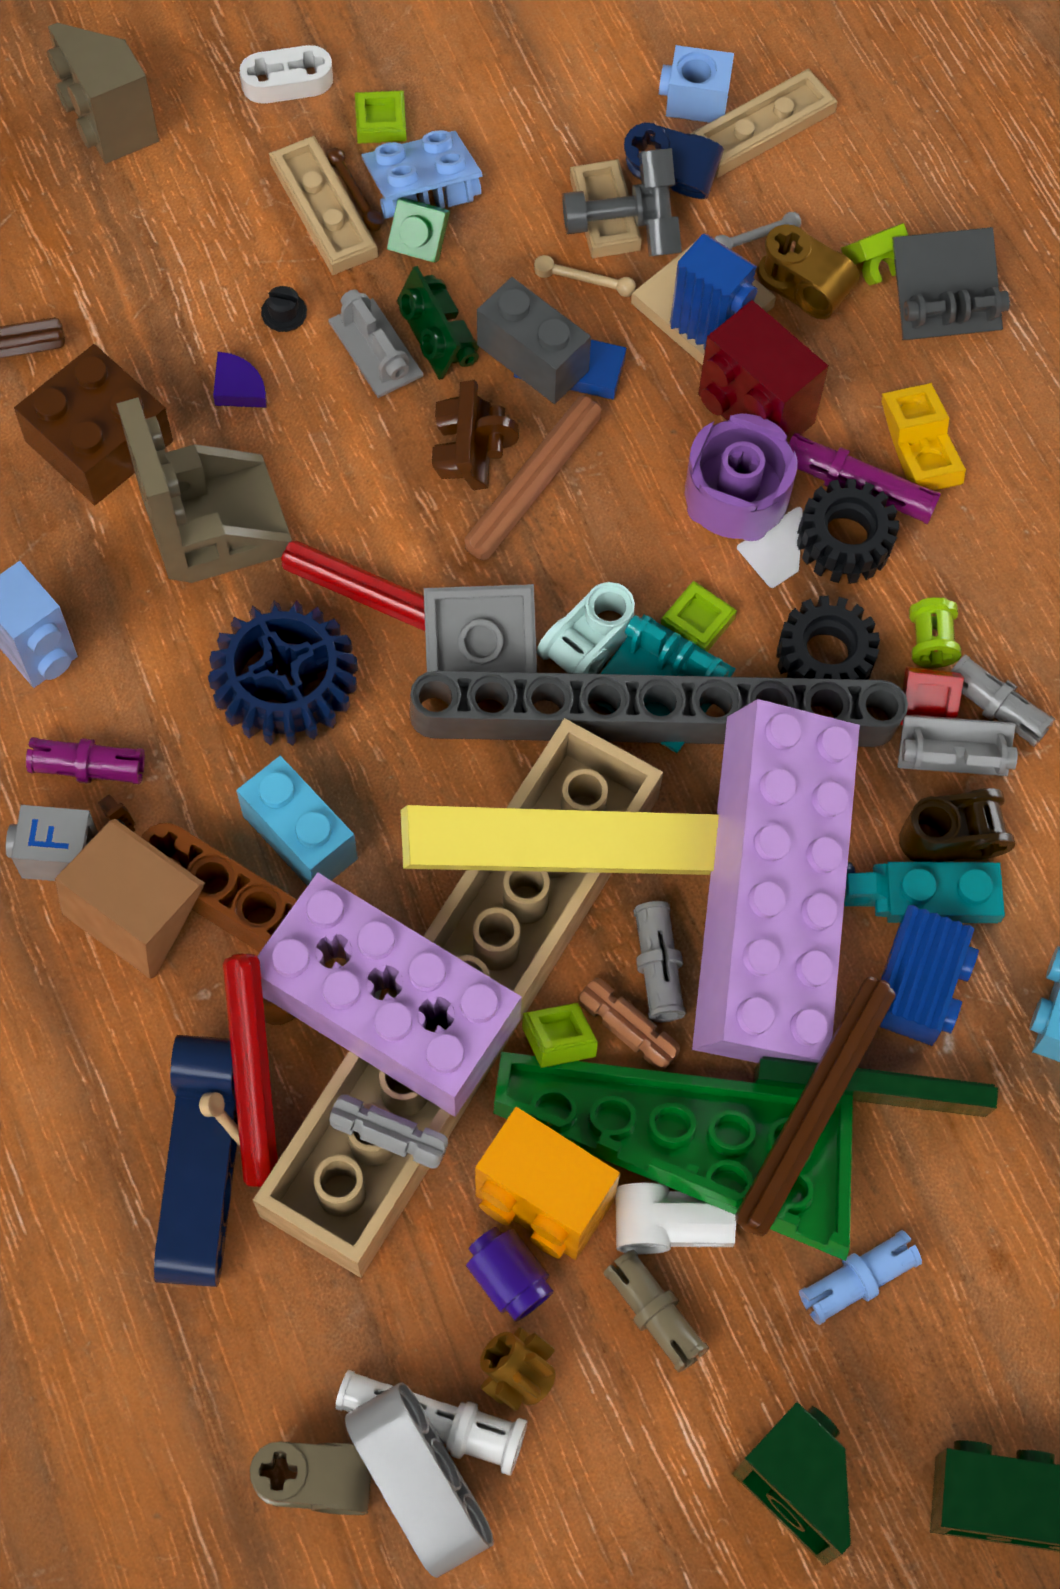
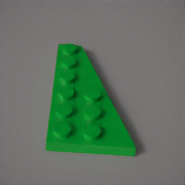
[493,1052,853,1261]

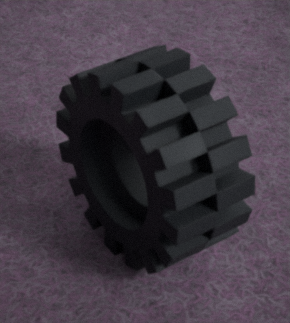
[797,479,899,584]
[776,596,880,680]

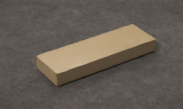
[690,68,838,178]
[269,136,378,275]

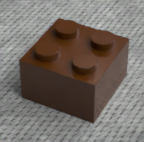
[14,344,173,506]

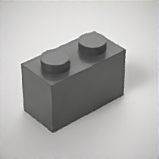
[477,277,591,404]

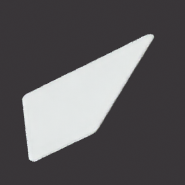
[737,507,803,588]

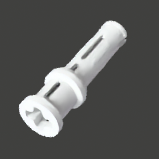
[335,1370,528,1476]

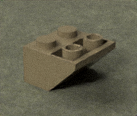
[46,23,159,164]

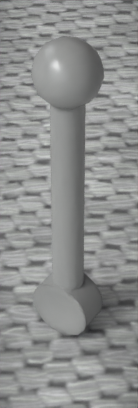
[714,212,801,250]

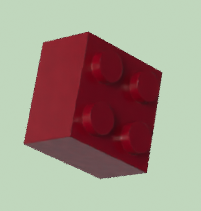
[698,300,829,444]

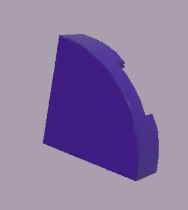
[213,352,267,408]

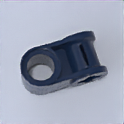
[624,122,724,199]

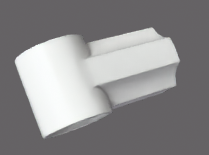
[616,1183,736,1254]

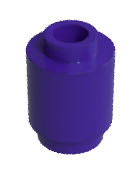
[466,1227,554,1322]

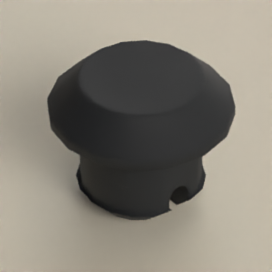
[261,286,307,332]

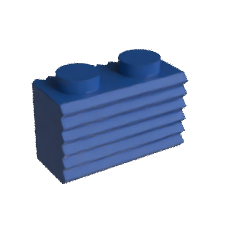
[670,233,758,350]
[879,905,979,1046]

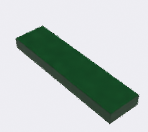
[753,1056,998,1117]

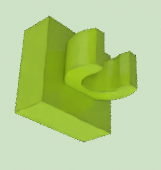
[841,223,908,285]

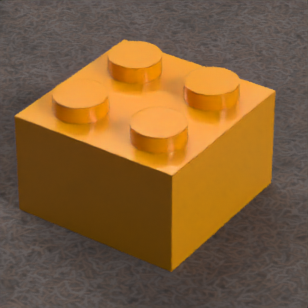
[475,1107,620,1261]

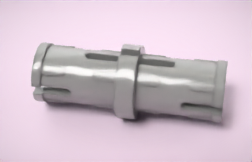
[951,654,1055,747]
[633,901,686,1022]

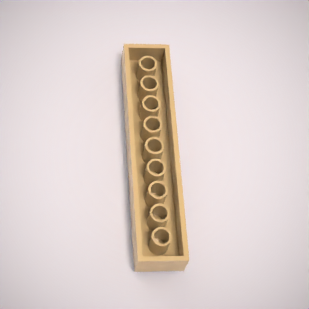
[253,718,663,1278]

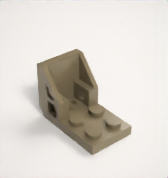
[116,397,292,583]

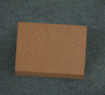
[55,819,205,979]

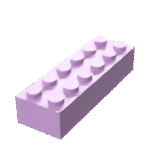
[692,699,860,1063]

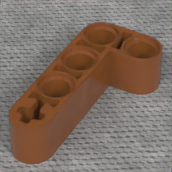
[141,823,336,1025]

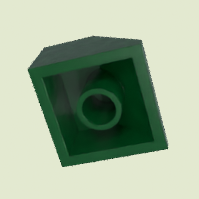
[732,1402,851,1566]

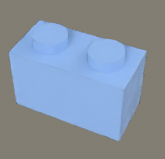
[0,561,78,688]

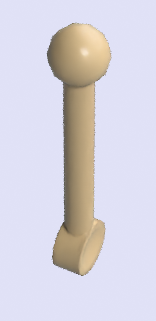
[534,255,636,297]
[199,1092,240,1146]

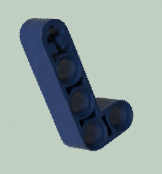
[154,1035,238,1287]

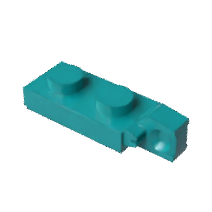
[844,862,1005,923]

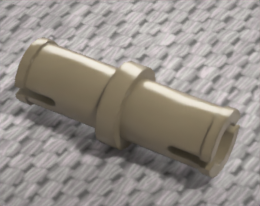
[604,1250,709,1373]

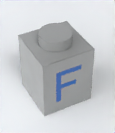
[6,805,98,881]

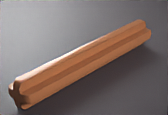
[464,395,602,561]

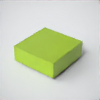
[355,91,407,143]
[661,581,737,652]
[522,1003,598,1068]

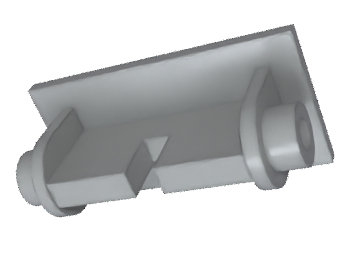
[328,289,423,398]
[897,715,1018,776]

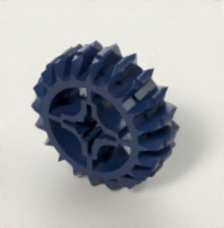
[208,600,358,746]

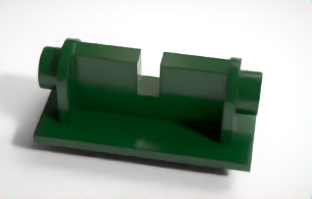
[396,266,479,380]

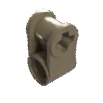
[250,1441,371,1515]

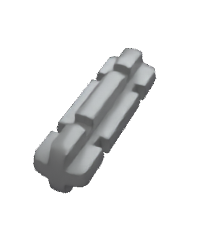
[329,1094,448,1169]

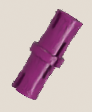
[26,737,145,785]

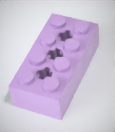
[257,872,522,1117]

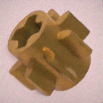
[480,1327,556,1411]

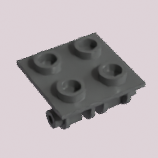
[892,227,1010,341]

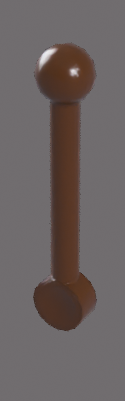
[326,147,384,231]

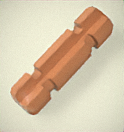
[578,978,680,1071]

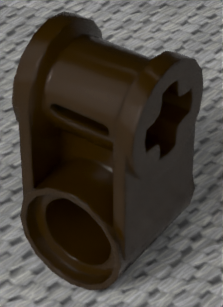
[899,788,1015,862]

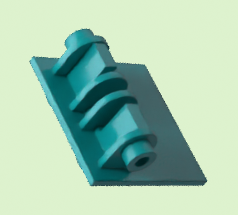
[593,614,736,754]

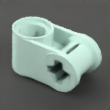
[536,582,635,674]

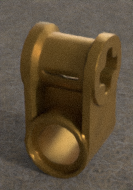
[758,224,859,320]

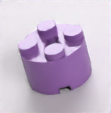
[685,413,798,541]

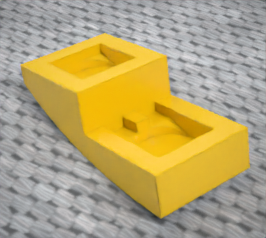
[881,383,966,491]

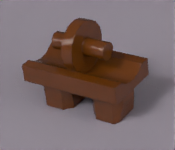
[432,380,519,490]

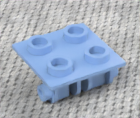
[361,130,483,219]

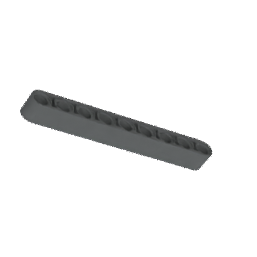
[409,671,908,747]

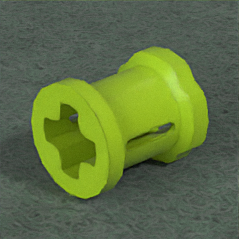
[909,597,961,668]

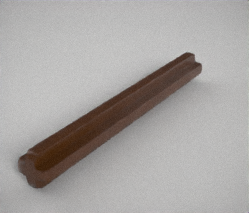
[735,977,895,1237]

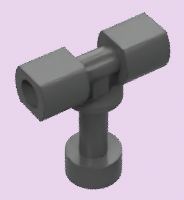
[562,148,682,257]

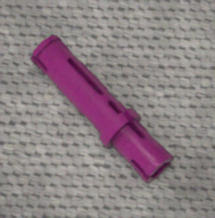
[789,433,941,525]

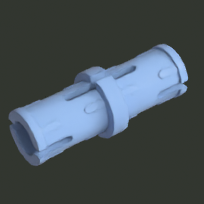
[799,1230,922,1325]

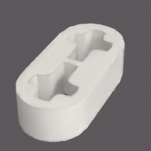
[240,45,333,103]

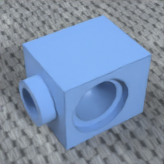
[659,45,734,123]

